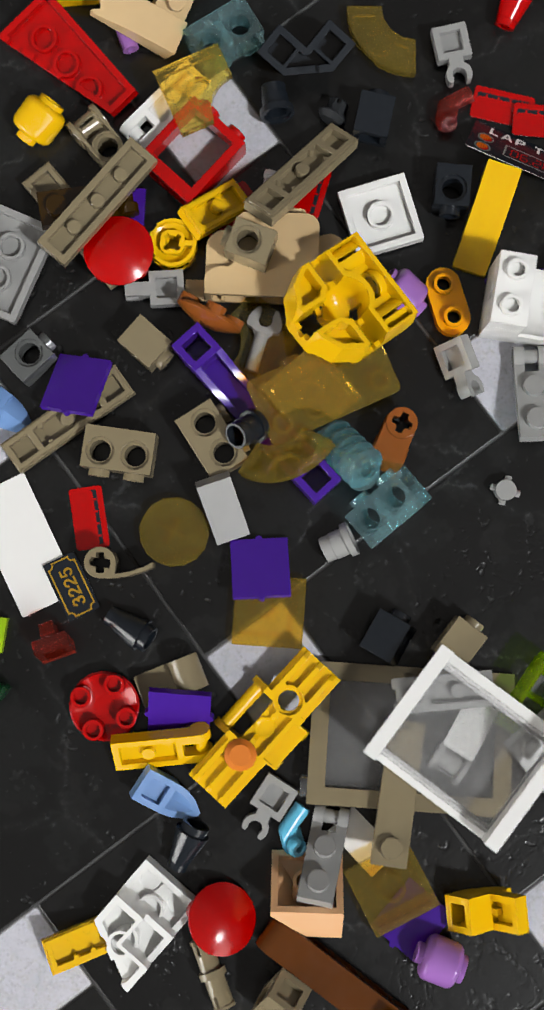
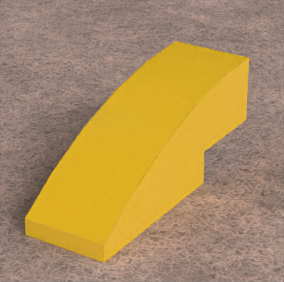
[451,159,522,278]

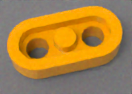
[425,267,471,337]

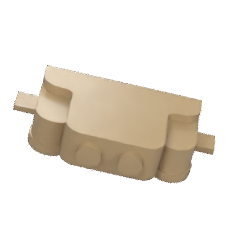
[185,208,343,305]

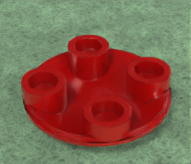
[83,216,154,285]
[69,671,140,741]
[186,882,256,957]

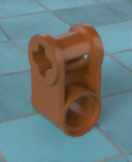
[364,407,418,477]

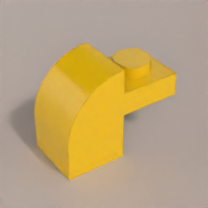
[444,886,529,936]

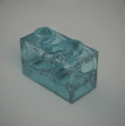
[183,0,264,77]
[344,465,432,549]

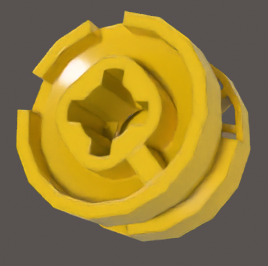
[150,218,198,270]

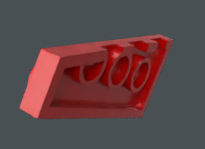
[0,0,139,117]

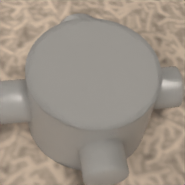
[490,475,521,506]

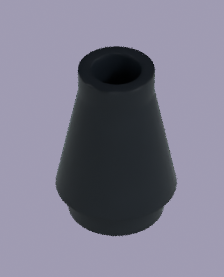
[103,606,158,652]
[166,816,209,873]

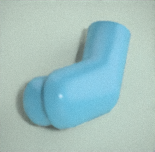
[278,801,310,858]

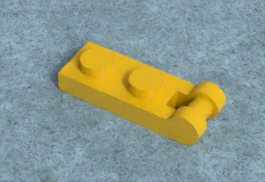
[110,722,213,771]

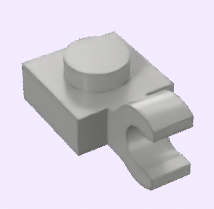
[124,269,184,308]
[433,334,484,400]

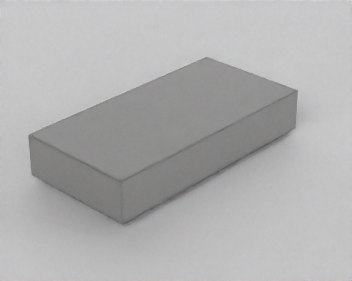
[195,471,250,545]

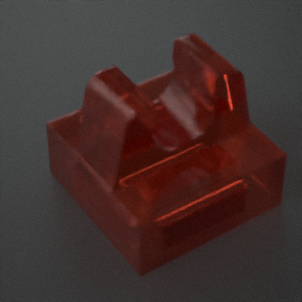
[31,620,77,664]

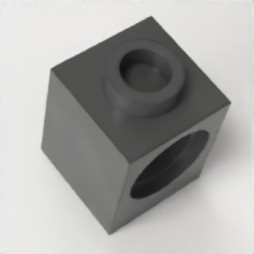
[0,328,58,387]

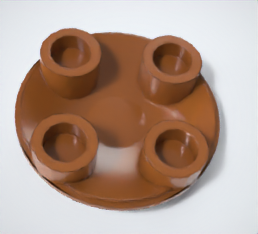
[177,291,244,334]

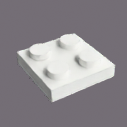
[337,172,424,255]

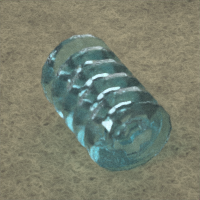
[311,420,383,491]

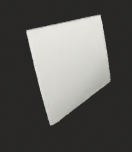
[94,855,196,992]

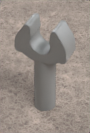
[244,306,282,373]

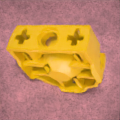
[283,232,418,363]

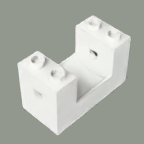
[477,250,544,347]

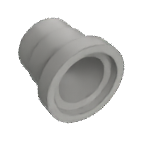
[318,522,360,562]

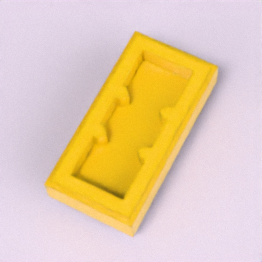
[40,916,108,976]

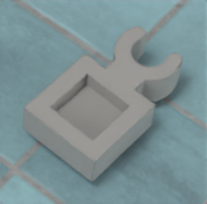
[430,21,473,88]
[242,771,299,840]

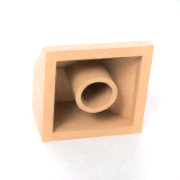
[270,850,344,938]

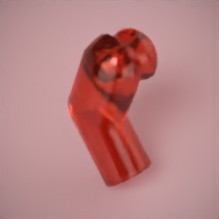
[434,86,474,132]

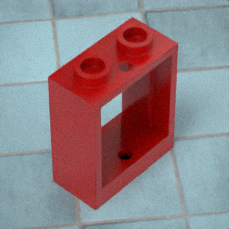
[145,97,246,206]

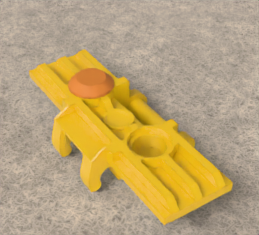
[189,646,341,808]

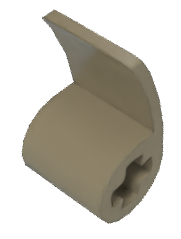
[84,547,156,579]
[134,652,209,708]

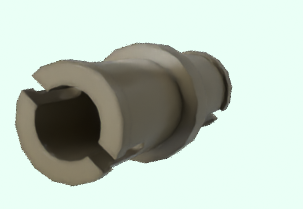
[189,940,236,1010]

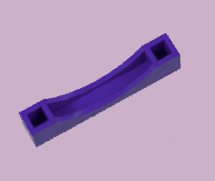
[171,322,342,506]

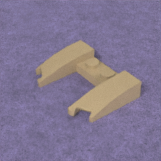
[90,0,194,59]

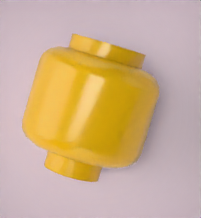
[13,92,65,147]

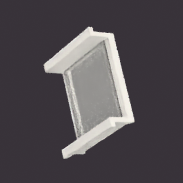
[363,644,544,853]

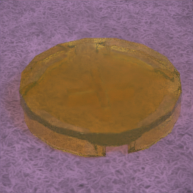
[139,497,209,567]

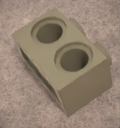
[175,399,251,477]
[80,424,159,483]

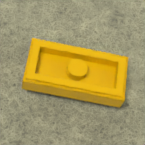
[177,178,247,241]

